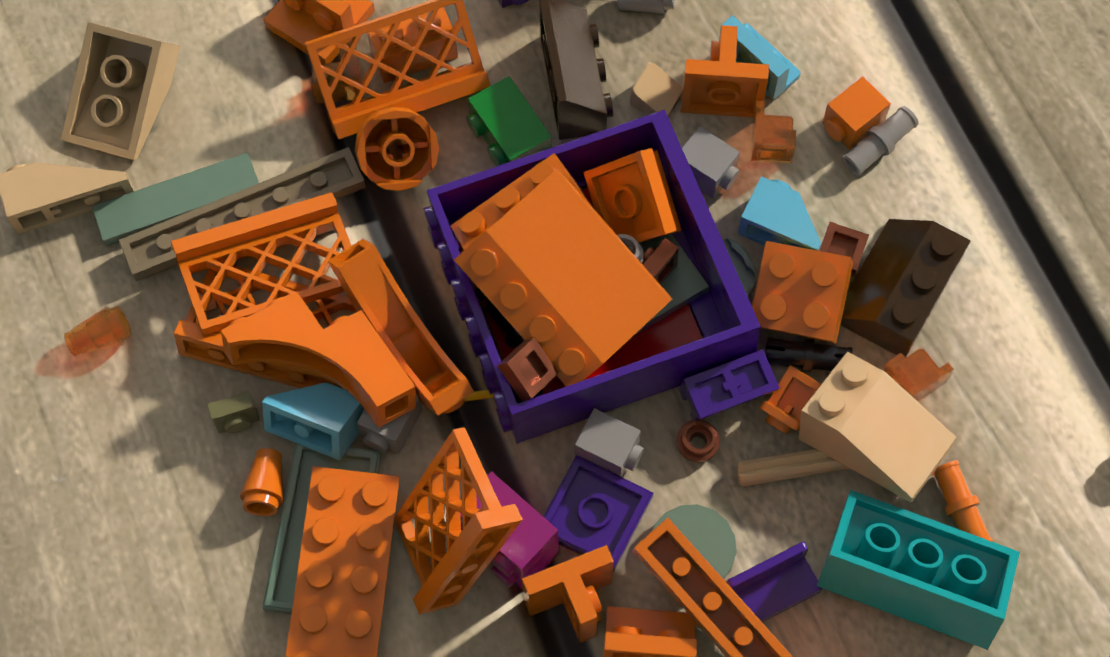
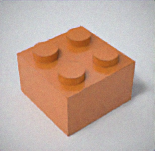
[752,241,853,344]

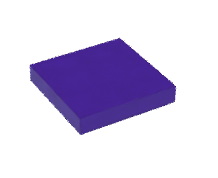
[543,455,654,572]

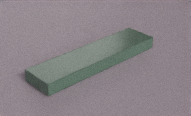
[92,152,259,247]

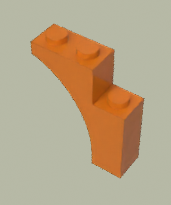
[328,239,474,416]
[220,292,416,428]

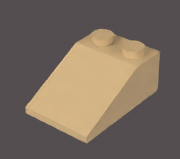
[60,22,180,160]
[798,352,957,503]

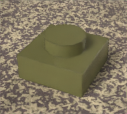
[207,391,260,433]

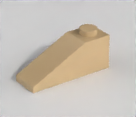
[0,162,135,234]

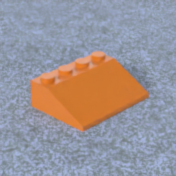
[454,168,672,387]

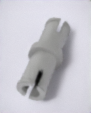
[842,106,919,176]

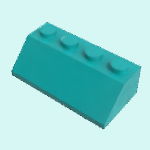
[817,490,1020,650]

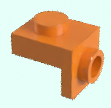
[760,365,822,434]

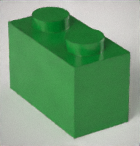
[466,76,552,167]

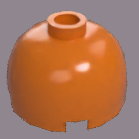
[355,106,439,191]

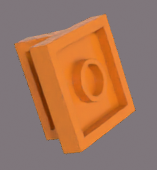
[263,0,375,67]
[681,25,769,118]
[583,148,682,243]
[522,545,614,643]
[603,606,697,657]

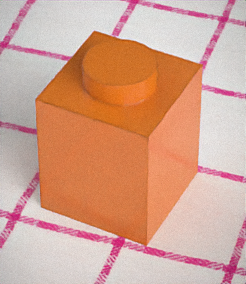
[822,76,891,150]

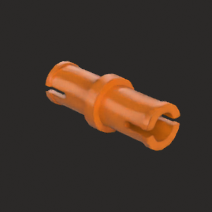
[933,460,993,542]

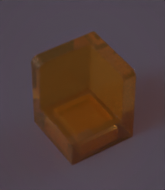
[310,45,363,103]
[751,100,796,163]
[883,348,954,401]

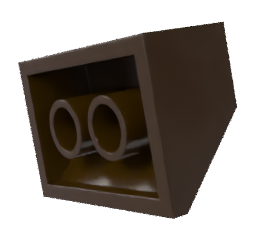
[539,0,613,140]
[841,219,971,360]

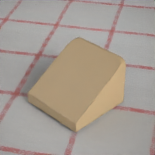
[630,61,683,116]

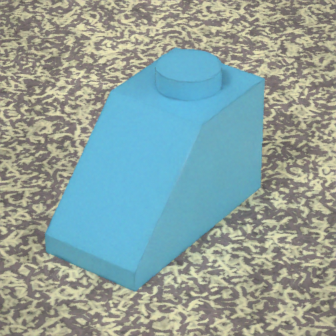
[738,176,821,251]
[262,383,364,460]

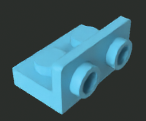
[719,15,801,100]

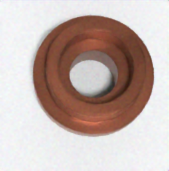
[677,420,720,463]

